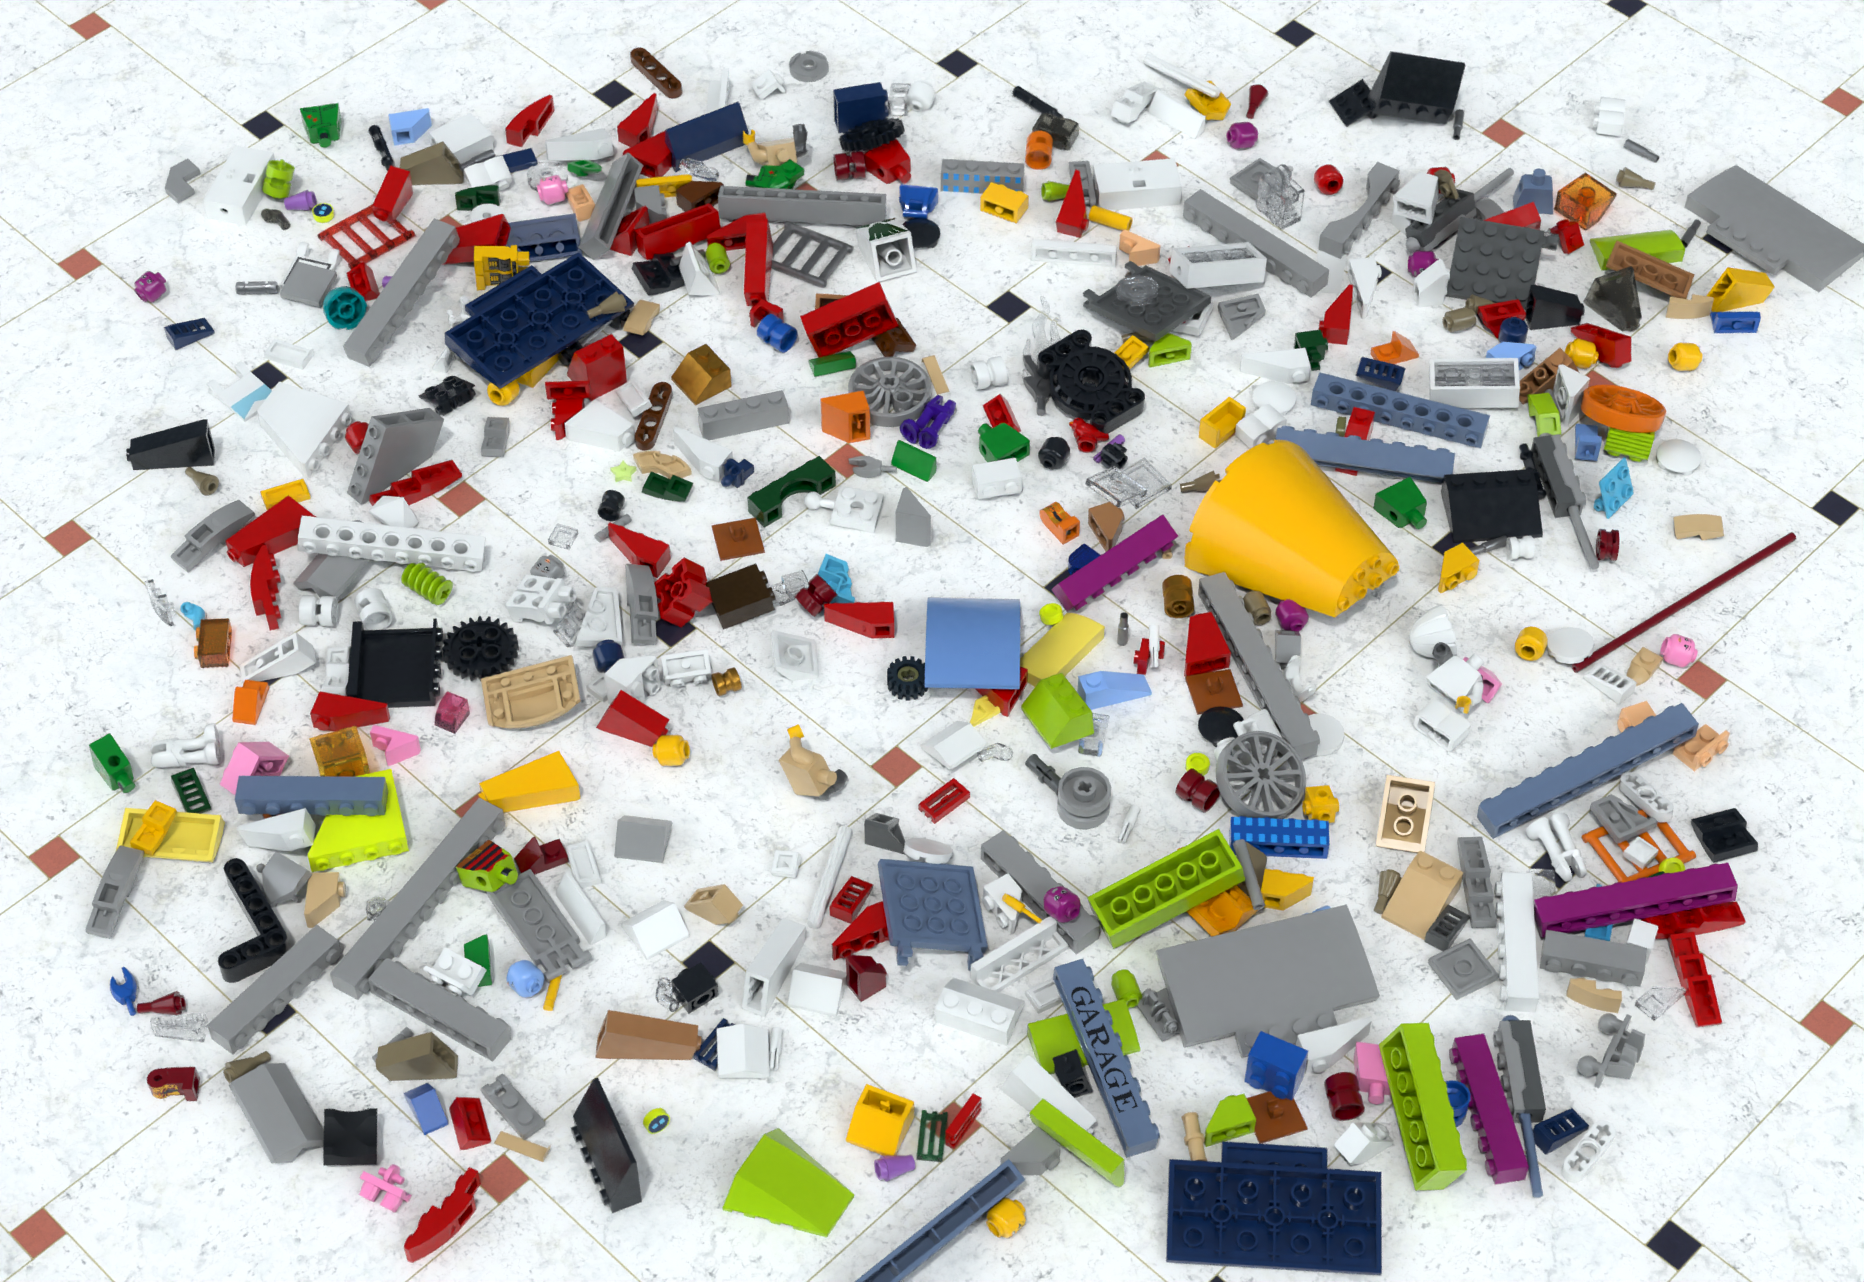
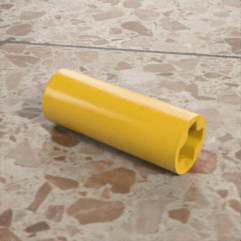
[1088,205,1133,231]

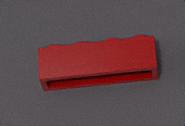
[634,203,721,260]

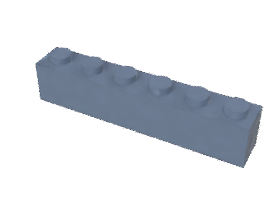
[235,776,388,816]

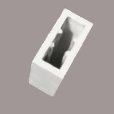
[1393,172,1439,224]
[564,399,635,452]

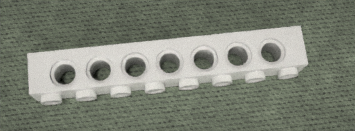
[298,516,486,572]

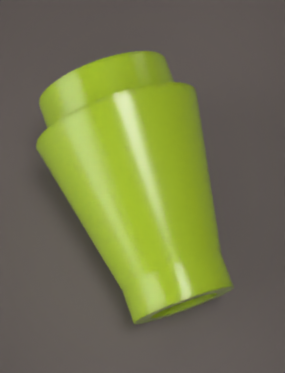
[1041,181,1069,202]

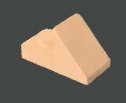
[1119,229,1161,266]

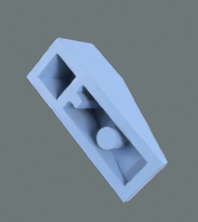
[1077,671,1152,710]

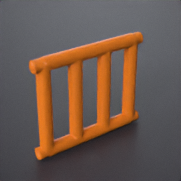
[1581,809,1696,883]

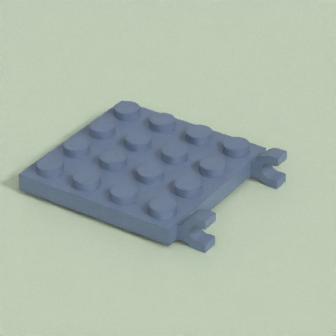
[877,859,988,971]

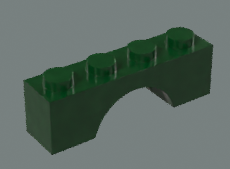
[747,456,836,528]

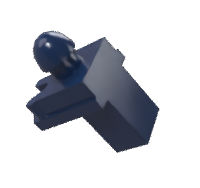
[721,459,754,488]

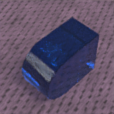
[1068,544,1101,575]

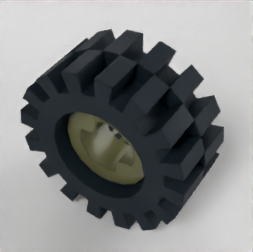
[887,656,928,701]

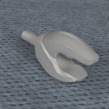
[849,456,897,478]

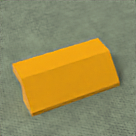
[1177,847,1258,937]

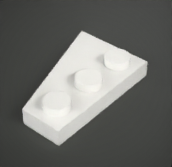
[575,587,622,647]

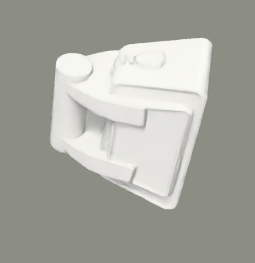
[1233,709,1282,756]

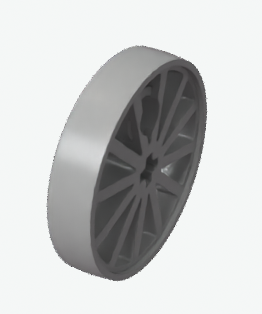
[848,357,931,427]
[1216,731,1306,819]

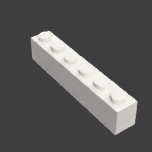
[1495,872,1539,1013]

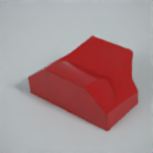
[1477,299,1526,339]

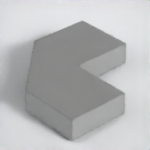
[165,158,200,203]

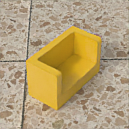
[1199,396,1246,448]

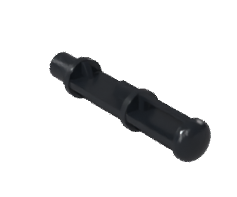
[1012,86,1064,122]
[368,125,393,171]
[1519,443,1547,500]

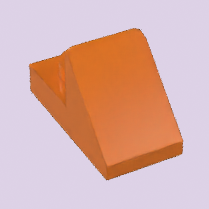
[1370,331,1419,364]
[232,680,269,725]

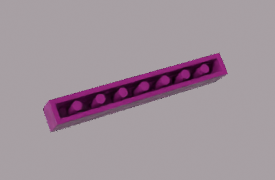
[1534,862,1738,938]

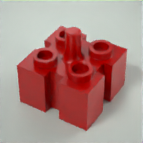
[654,557,712,627]

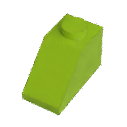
[1204,1094,1256,1147]

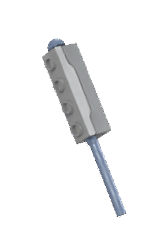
[1493,1015,1546,1198]

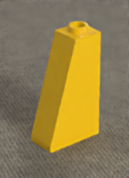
[478,751,581,813]

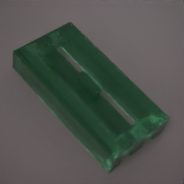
[917,1110,948,1162]

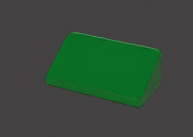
[808,351,856,377]
[891,440,936,482]
[464,934,492,987]

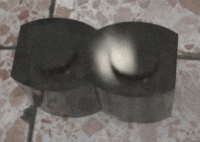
[1032,113,1079,150]

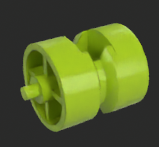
[262,159,295,199]

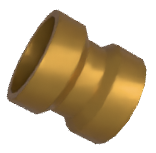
[711,667,742,696]

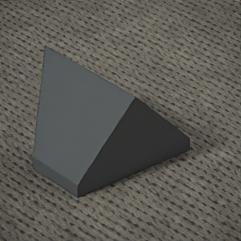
[864,813,906,855]

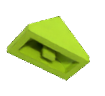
[1148,333,1192,368]

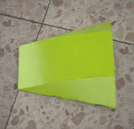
[723,1128,854,1238]

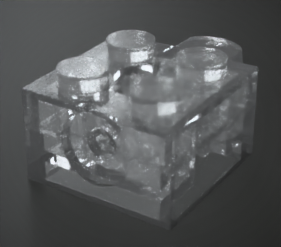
[1256,164,1305,230]

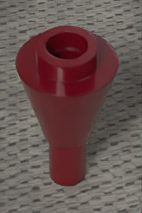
[1246,84,1268,119]
[137,991,186,1016]

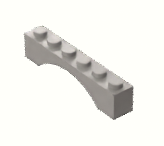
[1318,162,1400,259]

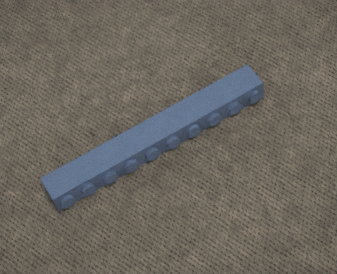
[1477,703,1699,839]

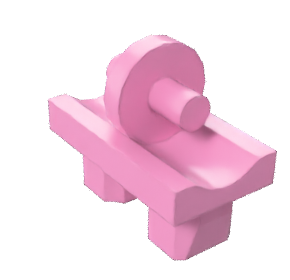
[359,1164,412,1212]

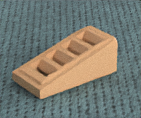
[565,184,595,222]

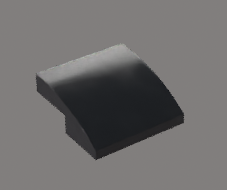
[631,253,685,295]
[1691,808,1758,863]

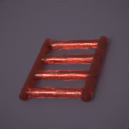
[317,204,415,270]

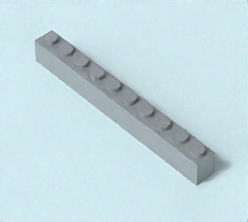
[1198,572,1320,759]
[330,798,505,1000]

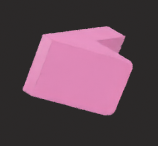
[370,725,421,766]

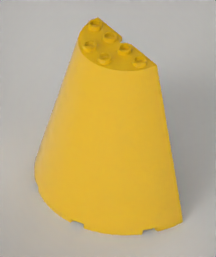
[1184,440,1399,617]

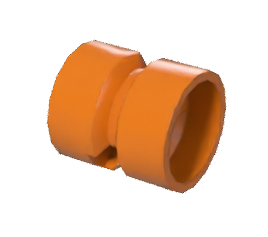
[1025,131,1053,170]

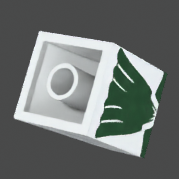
[856,218,917,282]

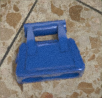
[899,184,938,219]

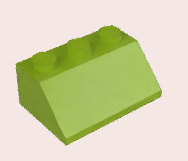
[1021,673,1094,749]

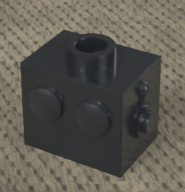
[671,962,718,1014]
[1052,1049,1093,1098]

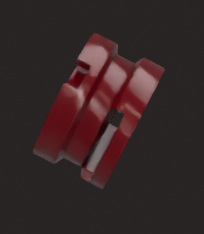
[1596,529,1619,561]

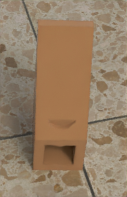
[1519,348,1579,404]

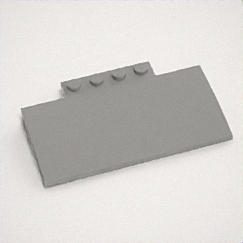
[1684,165,1864,292]
[1155,904,1380,1058]

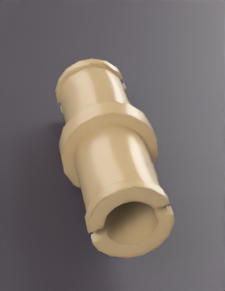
[1182,1112,1207,1161]

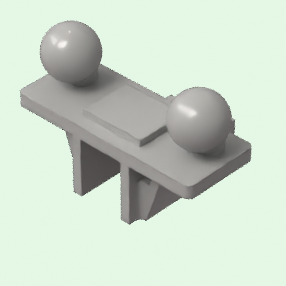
[1578,1013,1645,1088]

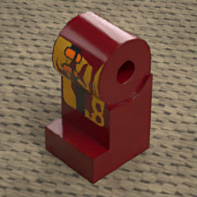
[147,1067,200,1101]

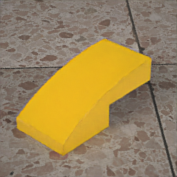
[130,800,177,856]

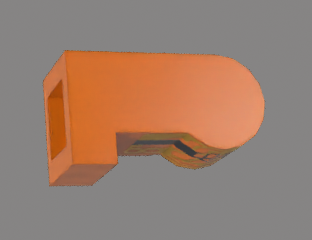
[1039,502,1080,545]

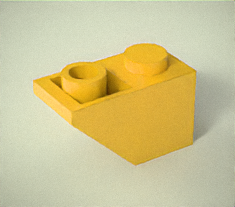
[1438,543,1480,593]
[1261,869,1314,911]

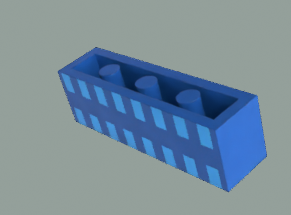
[1229,816,1330,859]

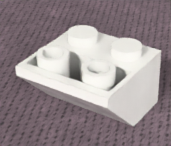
[605,655,660,704]

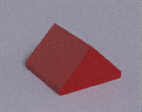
[610,205,649,256]

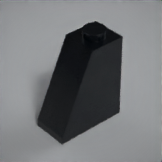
[1525,285,1585,330]

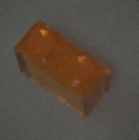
[194,618,232,669]

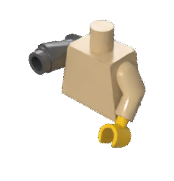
[743,124,808,166]
[779,724,848,800]

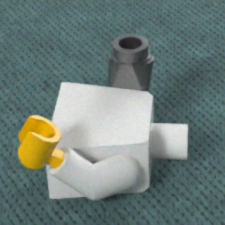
[1426,642,1484,714]

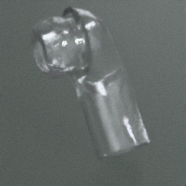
[977,743,1013,762]
[656,977,679,1012]

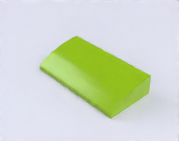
[1590,230,1685,271]
[1027,999,1140,1075]
[1029,1098,1124,1187]

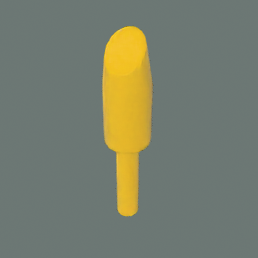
[1002,893,1042,924]

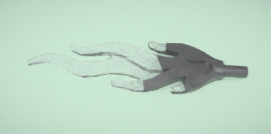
[1022,296,1061,416]

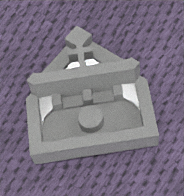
[262,851,312,908]

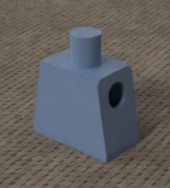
[1513,168,1553,215]

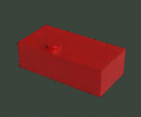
[800,282,899,357]

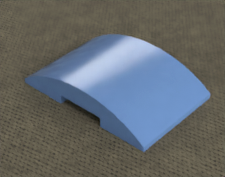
[925,597,1020,689]

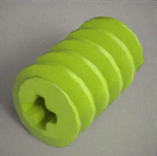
[401,563,453,605]

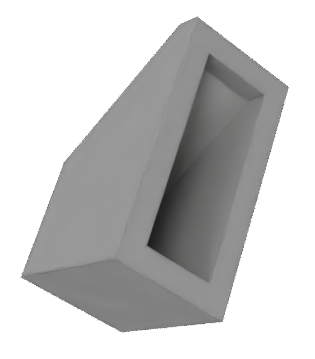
[1275,630,1301,667]
[1000,1126,1060,1175]

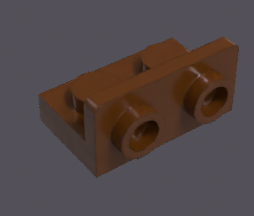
[872,318,917,357]

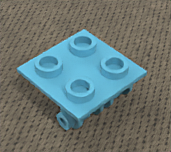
[1594,457,1634,519]

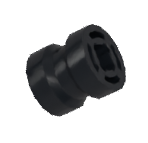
[597,490,625,522]

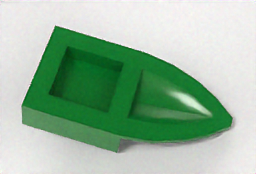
[767,159,805,189]
[567,160,602,177]

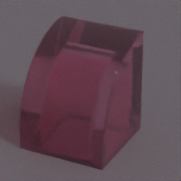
[435,691,470,734]

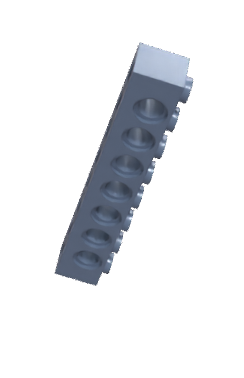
[1311,372,1490,448]

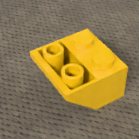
[846,1084,914,1155]

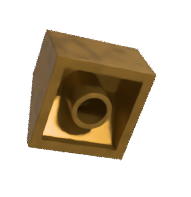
[671,344,731,405]

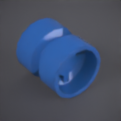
[757,314,798,353]
[1445,1080,1471,1127]

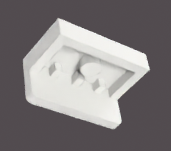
[661,649,712,687]

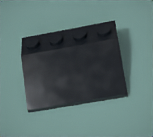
[1367,51,1466,125]
[1441,469,1543,543]
[571,1078,642,1214]

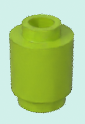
[705,243,730,274]
[1111,969,1142,1008]

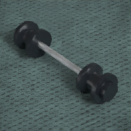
[558,309,630,366]

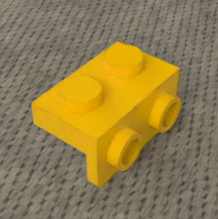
[1184,81,1231,120]

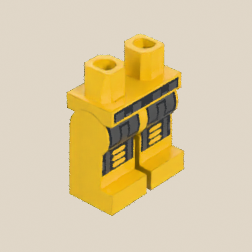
[474,245,530,290]

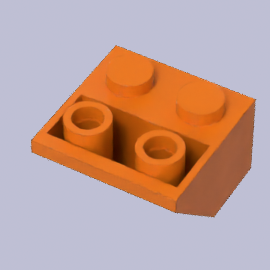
[820,391,870,443]

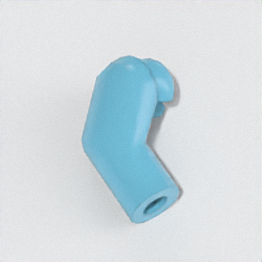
[180,602,205,632]

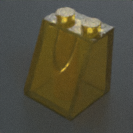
[309,726,370,777]

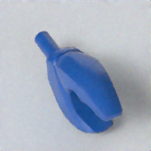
[110,967,137,1016]

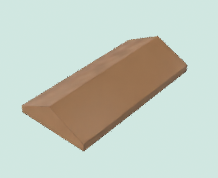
[1606,241,1695,299]

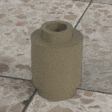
[1442,307,1476,333]
[1243,591,1271,625]

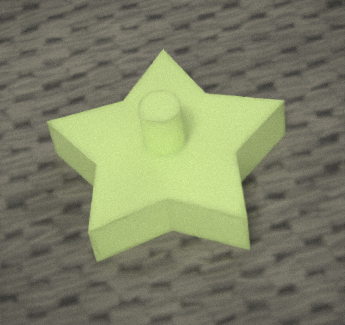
[610,460,637,482]

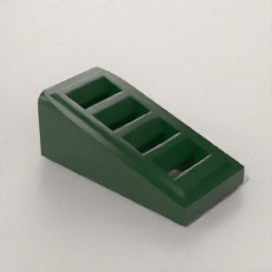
[171,767,211,814]

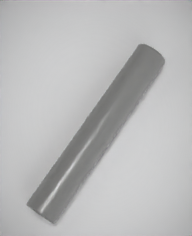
[1233,839,1265,910]

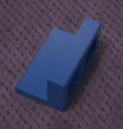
[1710,312,1761,333]

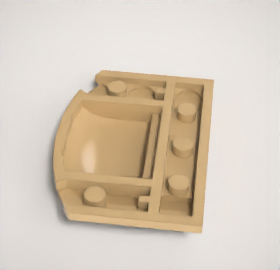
[481,655,581,729]

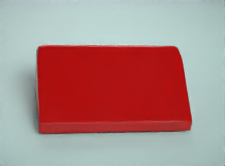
[346,262,380,301]
[545,380,591,399]
[982,394,1021,432]
[449,1097,491,1150]

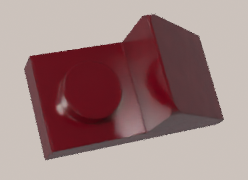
[514,837,569,875]

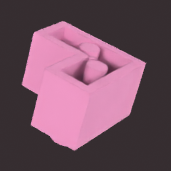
[220,742,289,795]

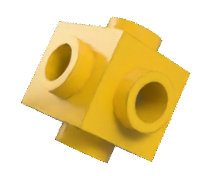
[1302,785,1339,823]

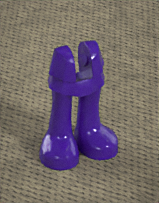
[900,395,956,449]

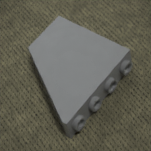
[347,408,444,505]

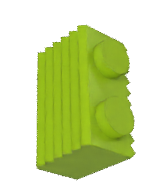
[1604,427,1655,462]

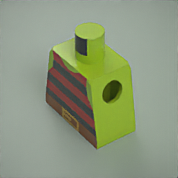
[456,840,518,892]

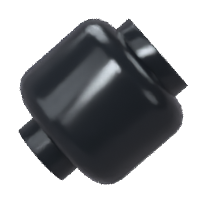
[1038,437,1070,470]

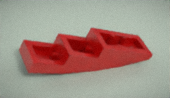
[369,460,462,506]
[1640,902,1746,939]
[1668,932,1722,1028]

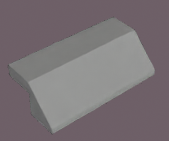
[293,520,370,598]
[229,1063,324,1163]

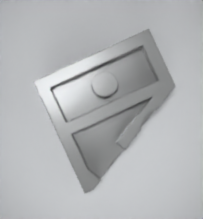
[1218,293,1266,340]
[1590,794,1658,844]

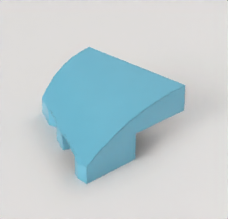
[818,554,855,604]

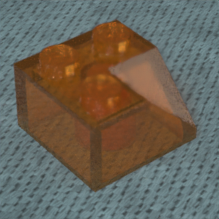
[1554,172,1617,231]

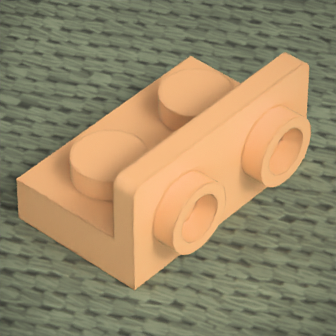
[1673,724,1730,772]

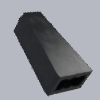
[126,419,215,470]

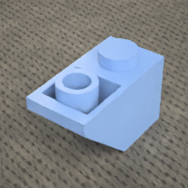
[388,108,432,146]
[1486,342,1536,370]

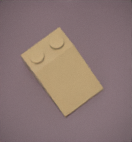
[1376,775,1435,853]
[1381,850,1464,940]

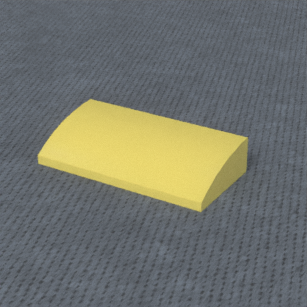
[1020,612,1105,687]
[116,808,225,862]

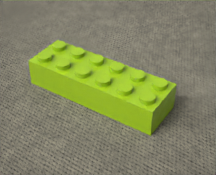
[1087,829,1245,949]
[1379,1023,1467,1191]

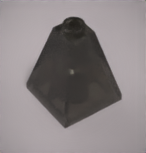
[1583,266,1642,332]

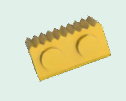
[980,182,1029,224]

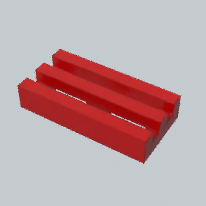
[918,778,970,824]
[945,1093,982,1149]

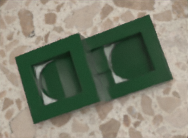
[455,185,501,211]
[642,472,693,502]

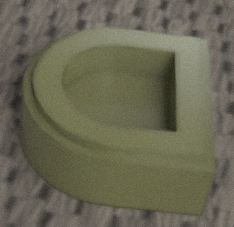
[1335,416,1346,437]

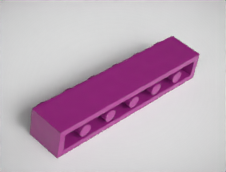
[1051,514,1179,612]
[1449,1033,1529,1185]

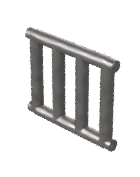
[771,222,854,288]

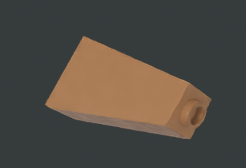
[595,1010,701,1060]

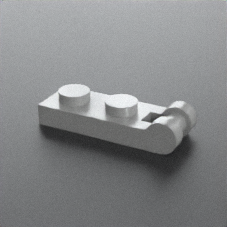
[1068,161,1096,207]
[481,1074,545,1140]

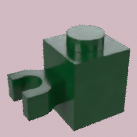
[1293,329,1328,371]

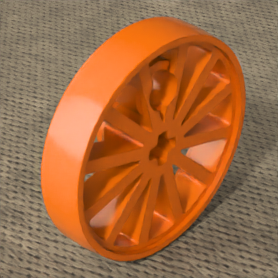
[1581,385,1666,433]

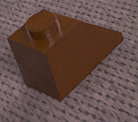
[676,181,724,212]

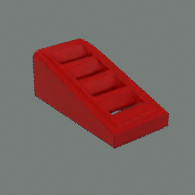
[829,876,873,924]

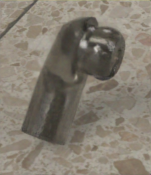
[261,208,290,230]

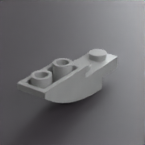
[171,500,255,573]
[625,564,658,645]
[85,845,144,939]

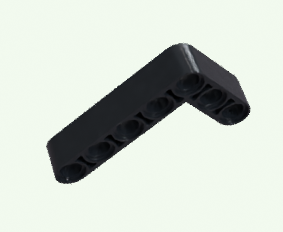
[218,858,290,983]

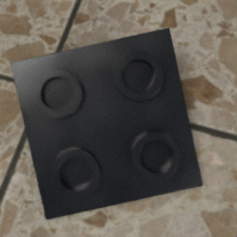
[1329,79,1378,127]
[419,376,476,416]

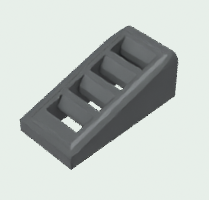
[1424,905,1470,951]

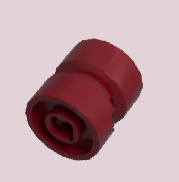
[833,151,866,180]
[794,574,838,617]
[1175,768,1220,813]
[1324,1072,1365,1121]

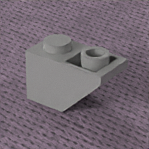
[634,185,667,224]

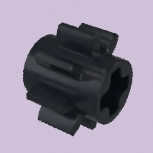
[1100,442,1128,471]

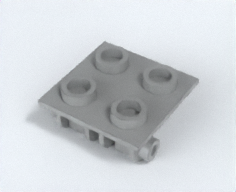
[1137,988,1179,1042]

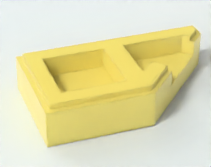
[970,695,1000,727]

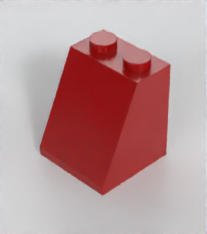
[567,334,627,401]

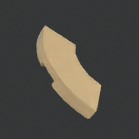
[633,451,692,479]

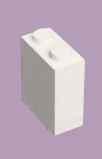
[429,113,494,164]

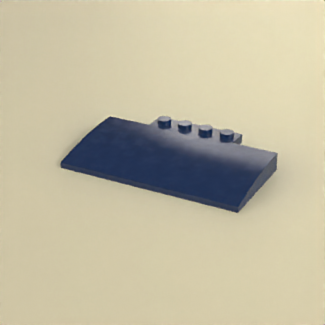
[445,252,634,389]
[1166,1141,1382,1276]

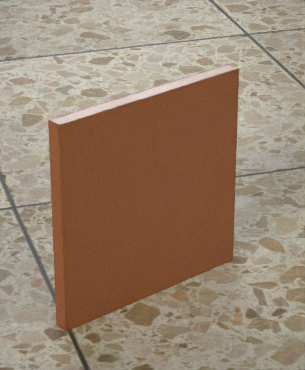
[711,517,765,561]
[1185,669,1243,715]
[1247,1091,1308,1144]

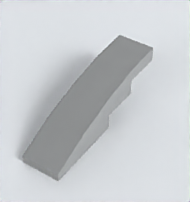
[1457,837,1497,928]

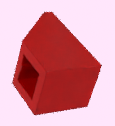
[551,398,585,440]

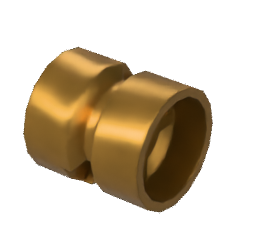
[1162,575,1194,618]

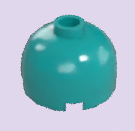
[323,286,367,330]

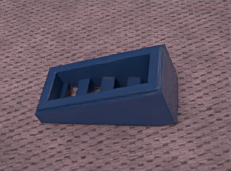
[164,318,215,350]
[1355,357,1406,391]
[1533,1108,1589,1154]

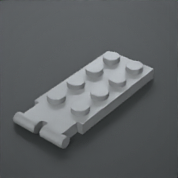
[487,869,592,982]

